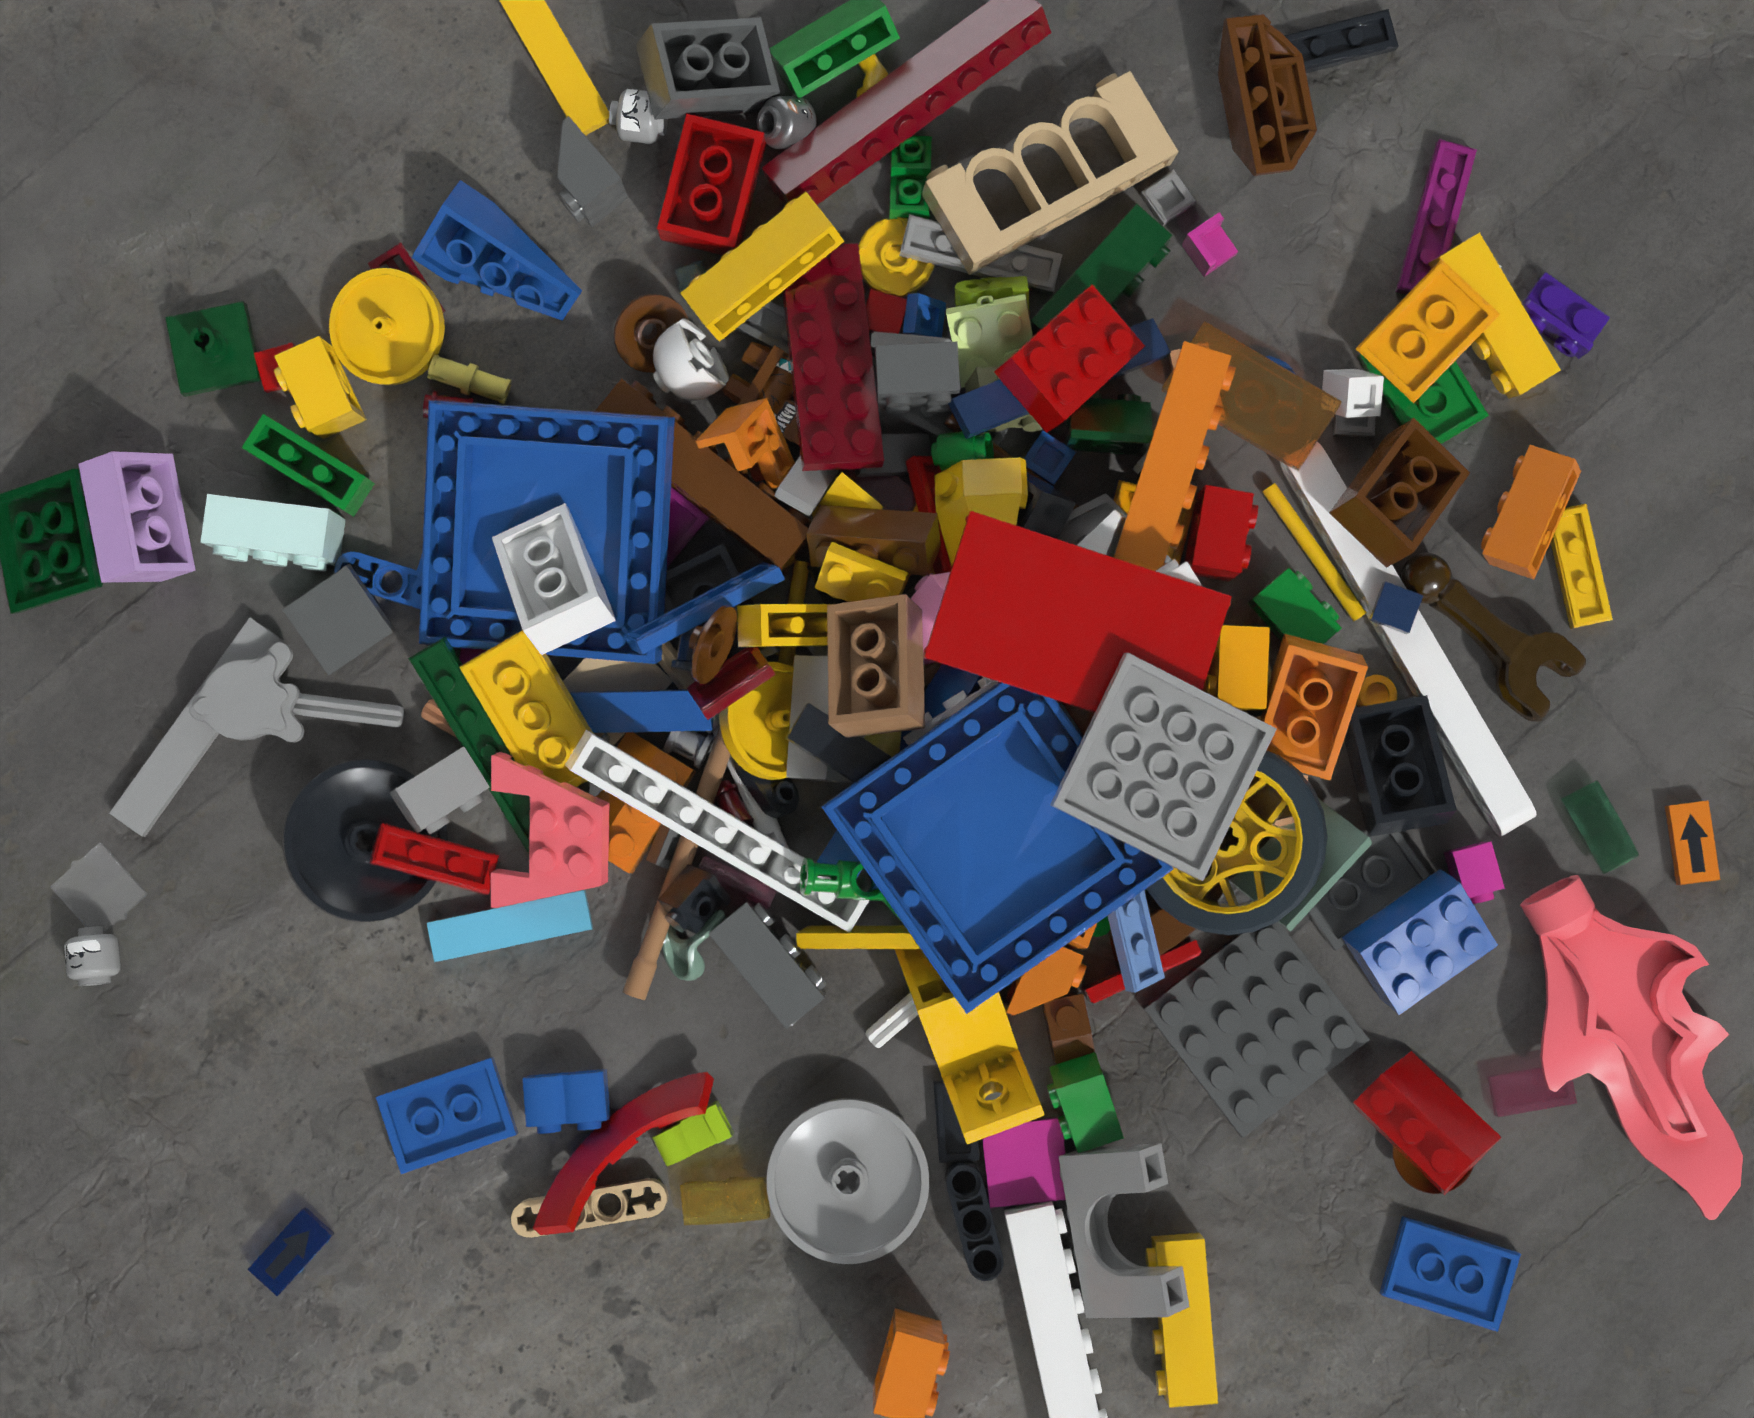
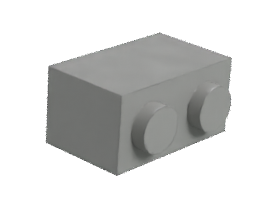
[390,747,490,835]

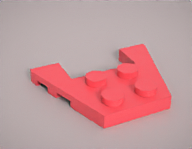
[491,752,609,908]

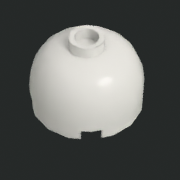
[653,319,729,401]

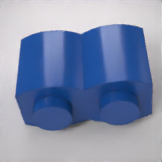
[523,1069,611,1134]

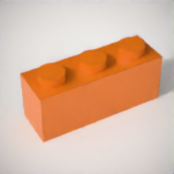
[1481,445,1581,580]

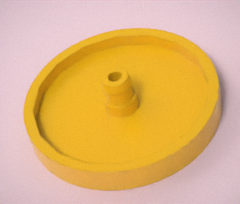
[329,268,445,385]
[719,662,794,780]

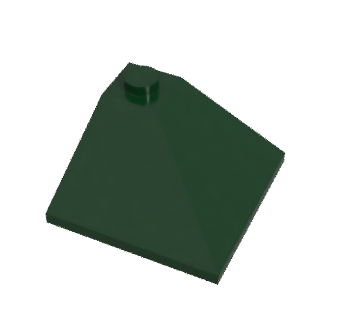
[0,468,103,614]

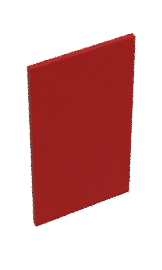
[923,511,1232,713]

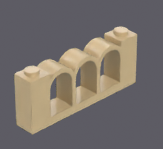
[921,71,1178,275]

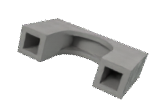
[1058,1143,1190,1318]

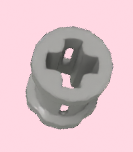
[663,731,715,769]

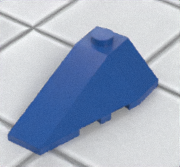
[411,180,582,321]

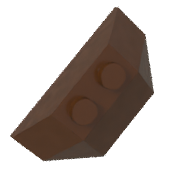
[1218,14,1317,176]

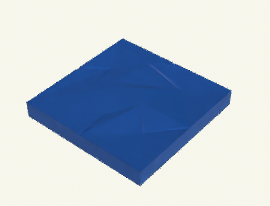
[419,400,675,664]
[822,682,1174,1014]

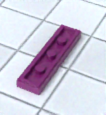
[1395,139,1477,295]

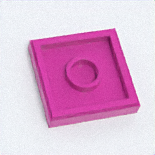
[982,1117,1066,1208]

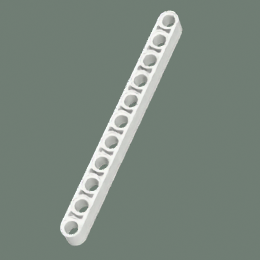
[1280,441,1536,836]

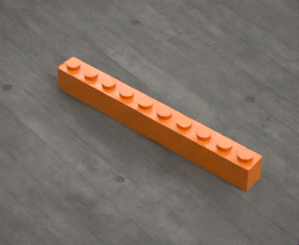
[1065,341,1236,735]

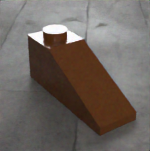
[1041,991,1095,1065]

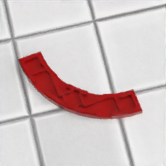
[533,1072,714,1235]

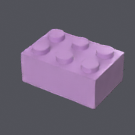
[79,451,196,583]

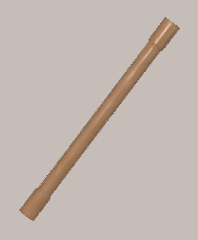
[623,726,730,1000]

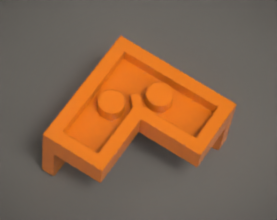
[695,398,795,489]

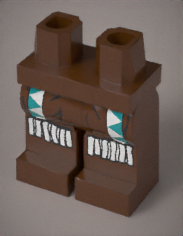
[722,342,800,451]

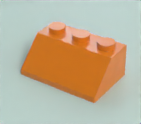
[595,732,696,874]

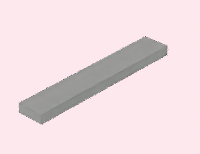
[109,617,285,837]

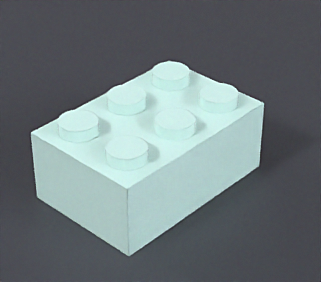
[201,494,346,572]

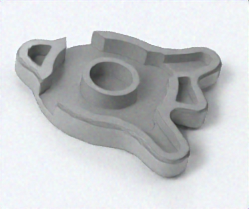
[189,642,304,743]

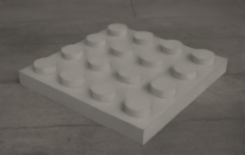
[1050,653,1277,881]

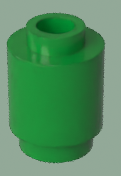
[931,431,994,471]

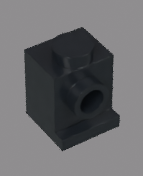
[657,864,732,934]

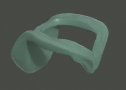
[662,909,726,981]

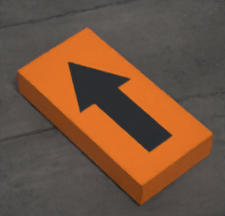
[1665,800,1720,885]

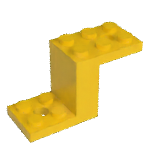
[895,949,1045,1145]

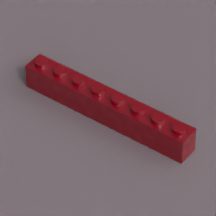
[762,0,1051,205]

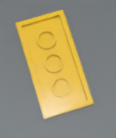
[460,630,593,787]

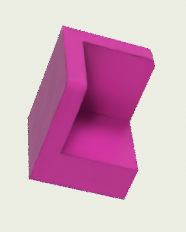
[1182,212,1238,277]

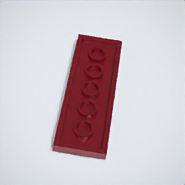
[782,243,884,471]

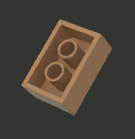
[827,594,925,738]

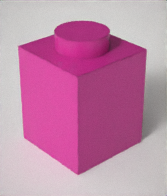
[1444,842,1505,904]

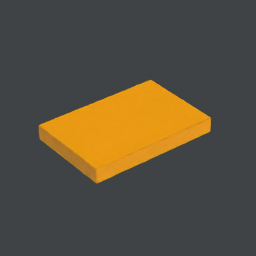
[1356,259,1500,403]

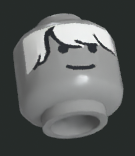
[609,89,668,144]
[64,926,121,986]

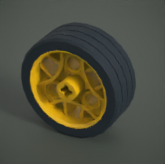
[1146,750,1328,935]

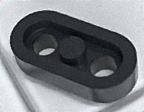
[734,760,799,818]

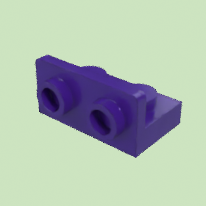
[1522,272,1610,359]

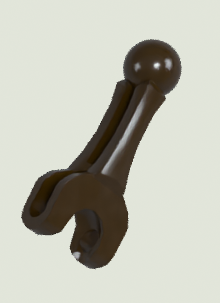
[1400,553,1586,722]

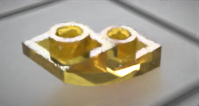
[680,1177,771,1225]

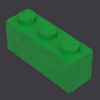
[769,0,900,98]
[242,414,375,517]

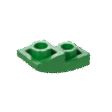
[889,136,932,219]

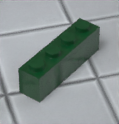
[1031,204,1173,335]

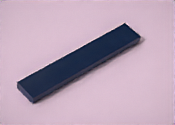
[948,318,1171,439]

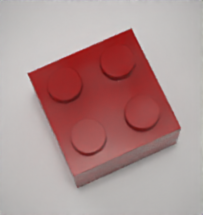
[1184,485,1258,582]

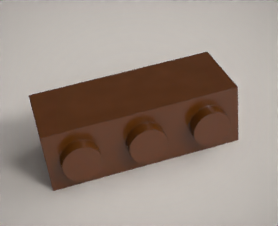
[806,505,941,576]

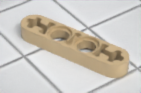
[511,1178,668,1238]

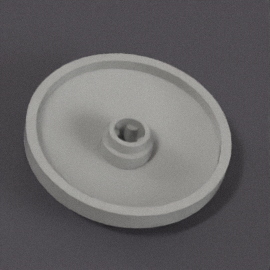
[767,1098,929,1264]

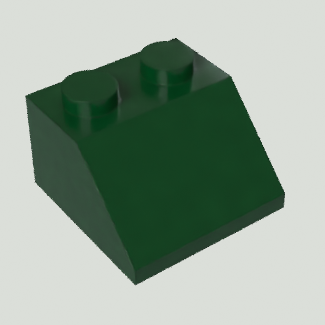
[1065,392,1153,456]

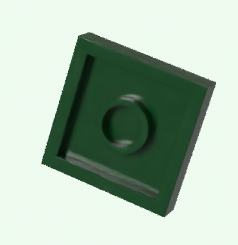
[165,301,261,397]

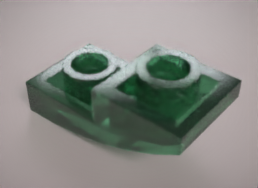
[1561,780,1639,875]

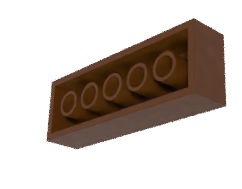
[594,378,810,576]

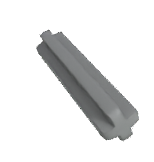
[293,693,404,727]

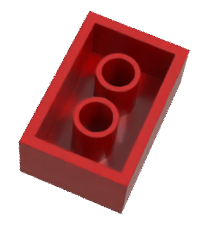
[657,113,766,255]
[994,284,1145,433]

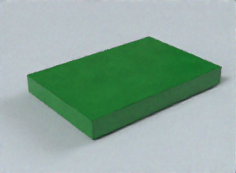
[1357,354,1489,444]

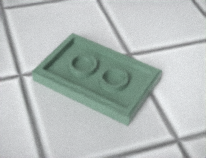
[1231,798,1373,932]

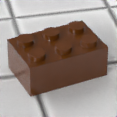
[1329,418,1470,568]

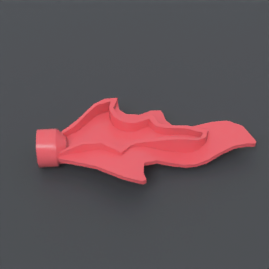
[1520,875,1743,1220]

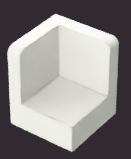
[1321,369,1384,418]

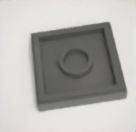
[282,564,396,676]

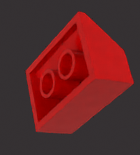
[1353,1051,1502,1196]

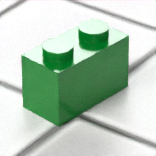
[1247,568,1342,644]
[1046,1052,1124,1153]

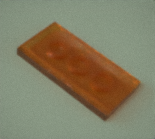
[1162,321,1342,472]

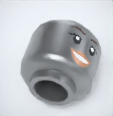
[757,96,817,149]

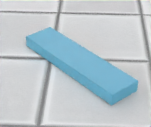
[427,890,593,962]

